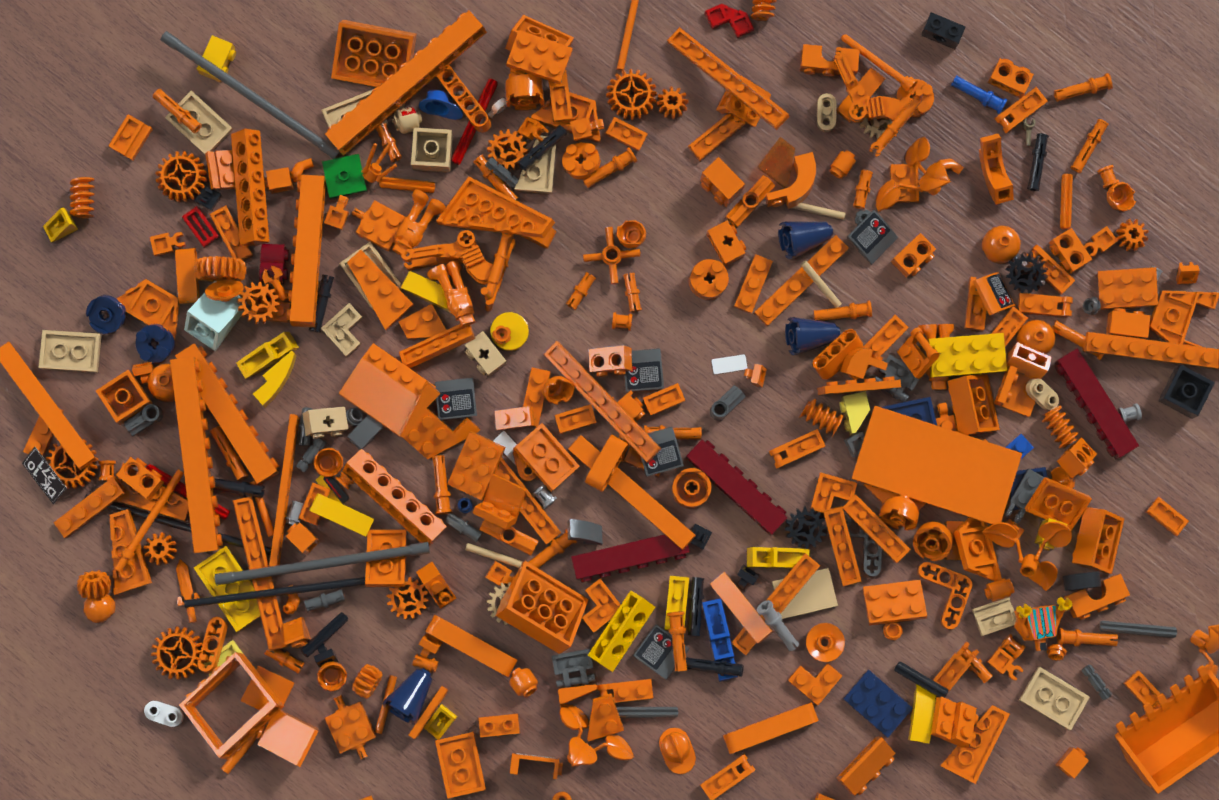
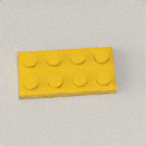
[927,333,1007,378]
[194,546,261,632]

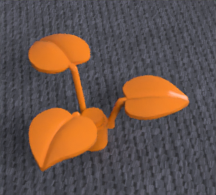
[876,137,951,212]
[982,522,1072,591]
[1191,624,1219,676]
[559,704,634,766]

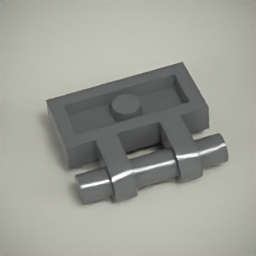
[875,354,919,402]
[552,649,596,689]

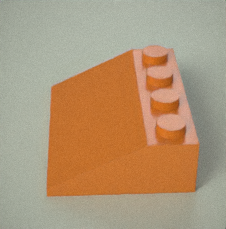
[331,20,417,87]
[339,343,436,438]
[495,561,589,654]

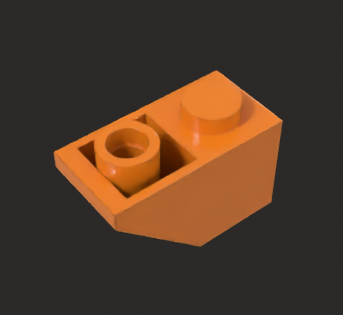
[416,562,457,609]

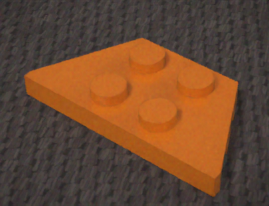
[531,92,601,143]
[117,279,179,341]
[954,518,1002,581]

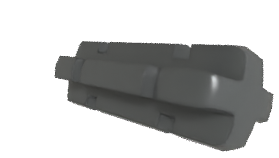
[485,157,518,188]
[296,438,326,472]
[1082,665,1112,700]

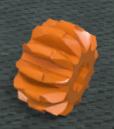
[656,86,688,119]
[1116,219,1149,251]
[143,532,177,566]
[77,570,111,600]
[352,664,382,699]

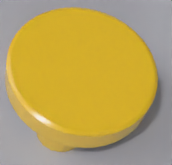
[490,312,529,351]

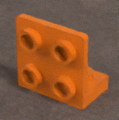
[716,75,771,127]
[994,365,1039,417]
[473,474,526,529]

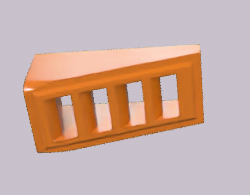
[558,684,597,704]

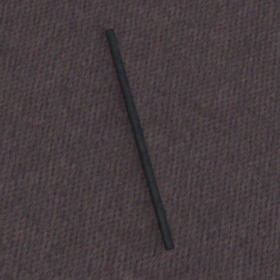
[85,494,272,555]
[184,577,365,608]

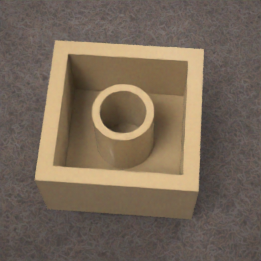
[411,128,453,172]

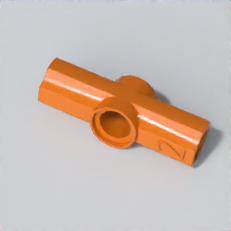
[725,175,775,228]
[479,519,539,556]

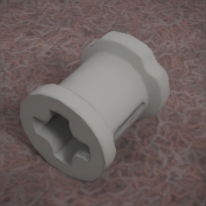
[1118,403,1142,424]
[532,484,557,509]

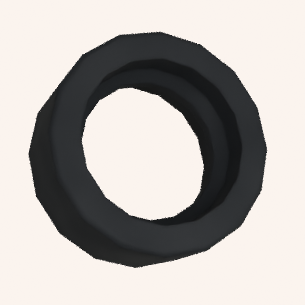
[1063,571,1102,591]

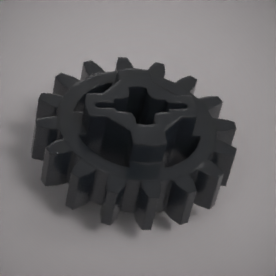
[1006,252,1048,294]
[785,506,827,549]

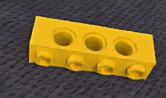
[588,590,655,672]

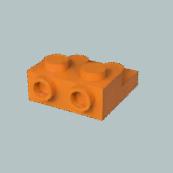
[931,696,978,747]

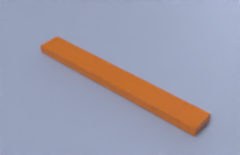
[667,27,790,130]
[544,341,661,462]
[0,342,96,470]
[269,414,300,567]
[568,435,696,550]
[233,496,288,652]

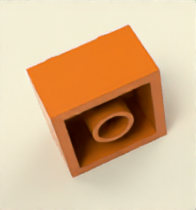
[700,157,745,207]
[96,370,153,425]

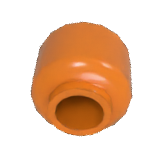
[509,668,538,697]

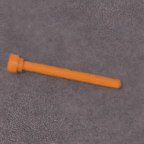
[841,34,917,93]

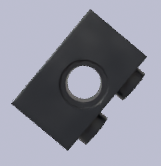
[921,12,966,50]

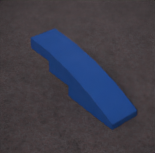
[702,598,738,682]

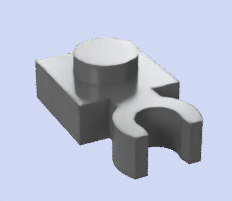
[844,431,866,457]

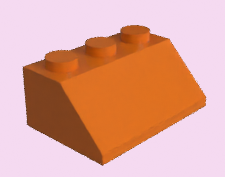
[505,15,574,51]
[947,374,1000,436]
[1072,507,1124,574]
[836,736,896,796]

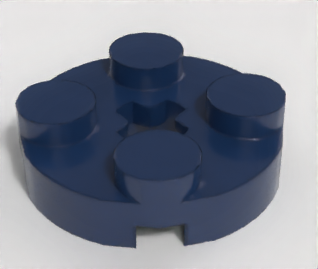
[86,295,126,334]
[135,324,175,363]

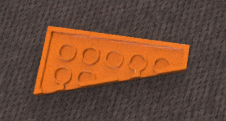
[436,176,555,238]

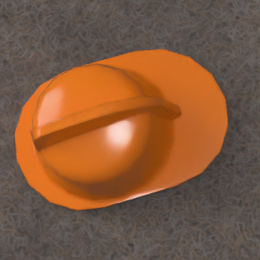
[659,728,696,774]

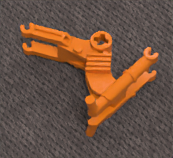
[834,47,923,157]
[401,230,516,312]

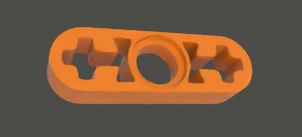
[197,617,228,674]

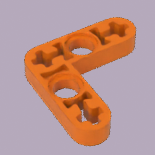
[917,562,972,630]

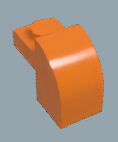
[840,348,888,379]

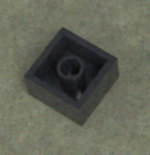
[1158,365,1215,419]

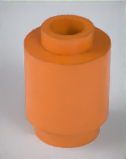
[830,150,856,179]
[984,578,1015,602]

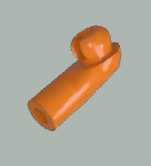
[290,158,314,182]
[938,158,964,175]
[283,585,300,614]

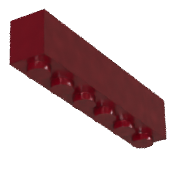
[1054,348,1139,460]
[686,439,788,536]
[571,534,690,583]

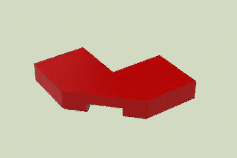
[704,3,754,38]

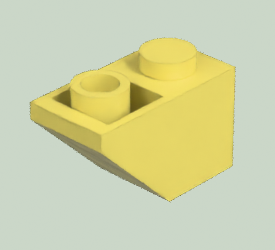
[839,391,870,436]

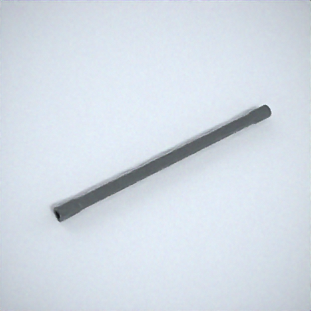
[160,31,340,159]
[215,542,430,586]

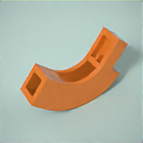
[979,133,1014,204]
[765,152,816,209]

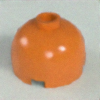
[982,225,1021,264]
[1016,320,1056,355]
[148,364,175,402]
[879,495,919,530]
[913,521,952,561]

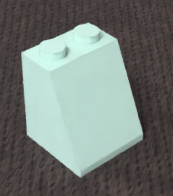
[184,281,246,351]

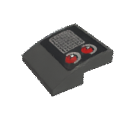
[847,210,898,265]
[624,348,664,392]
[435,378,477,420]
[641,426,684,476]
[633,625,689,680]

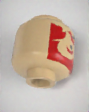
[393,107,422,134]

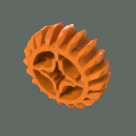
[606,69,657,120]
[155,151,207,202]
[194,256,246,282]
[46,439,99,489]
[151,626,203,680]

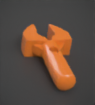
[262,266,288,301]

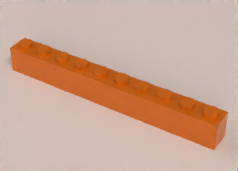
[325,10,487,156]
[170,357,223,553]

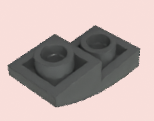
[347,415,385,450]
[567,519,603,545]

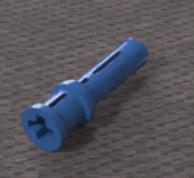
[951,75,1007,114]

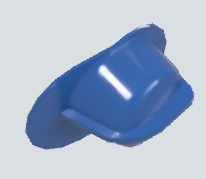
[418,90,463,120]

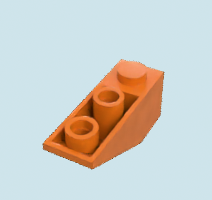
[283,617,311,648]

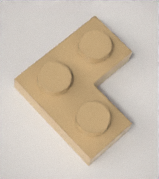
[321,303,362,357]

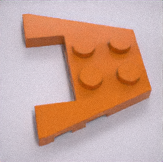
[1149,291,1219,347]
[399,381,480,460]

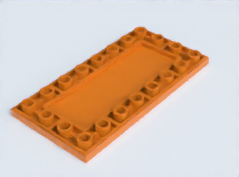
[851,406,1022,525]

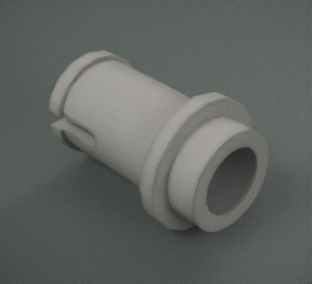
[285,501,304,525]

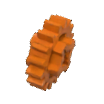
[487,129,528,170]
[237,282,280,324]
[386,577,429,619]

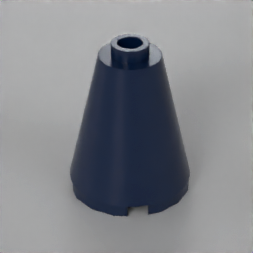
[778,221,833,260]
[785,317,840,355]
[382,668,432,725]

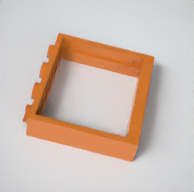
[179,652,284,760]

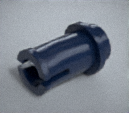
[458,498,473,513]

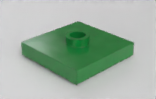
[322,154,367,199]

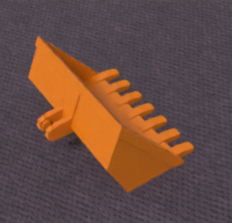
[1114,665,1219,794]

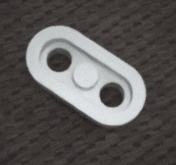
[144,701,184,727]

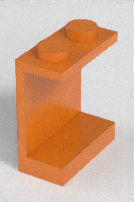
[510,753,563,779]

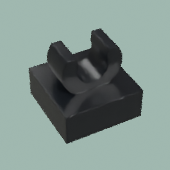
[195,184,222,211]
[690,524,712,550]
[737,564,759,589]
[314,644,339,668]

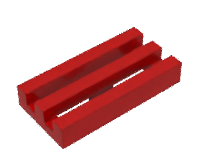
[182,206,220,248]

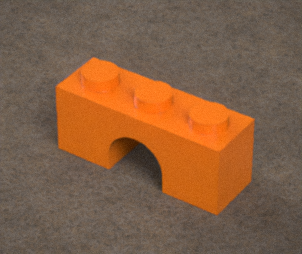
[800,44,860,77]
[1064,574,1130,620]

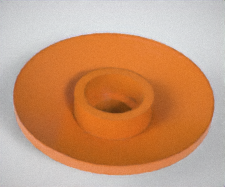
[205,280,244,302]
[806,623,845,662]

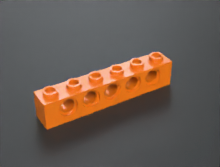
[231,129,270,247]
[342,449,447,546]

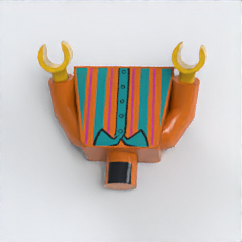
[1014,597,1072,651]

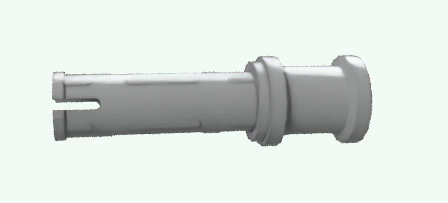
[757,600,799,651]

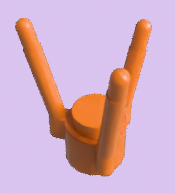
[362,142,397,183]

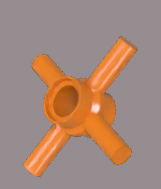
[583,227,640,284]

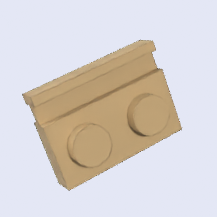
[972,597,1016,636]

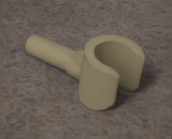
[1022,118,1036,146]

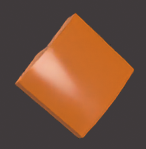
[241,665,295,710]

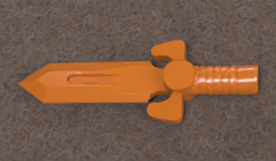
[176,559,200,623]

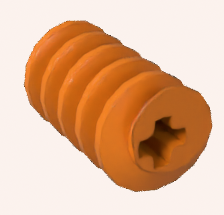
[751,0,777,21]
[69,177,95,219]
[799,399,843,437]
[1042,405,1078,449]

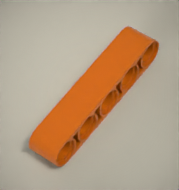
[436,65,491,133]
[425,614,518,677]
[723,702,819,754]

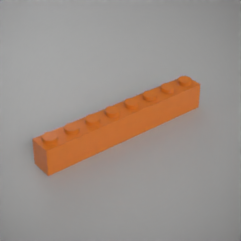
[287,175,326,327]
[175,343,279,485]

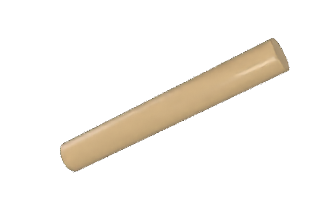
[792,203,845,220]
[800,261,842,308]
[465,543,523,568]

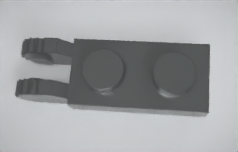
[1003,469,1044,524]

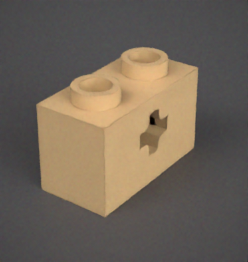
[464,331,507,377]
[302,407,348,439]

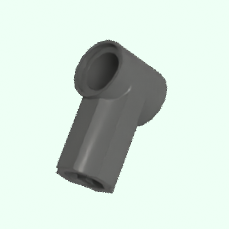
[710,385,746,421]
[124,404,164,436]

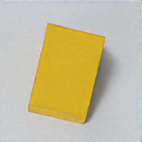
[43,207,78,243]
[424,704,458,740]

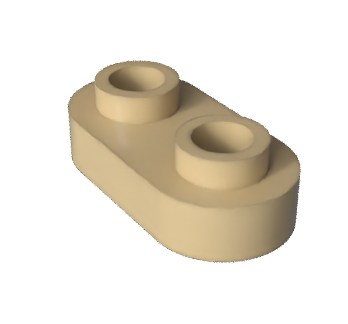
[817,93,836,132]
[1026,379,1059,410]

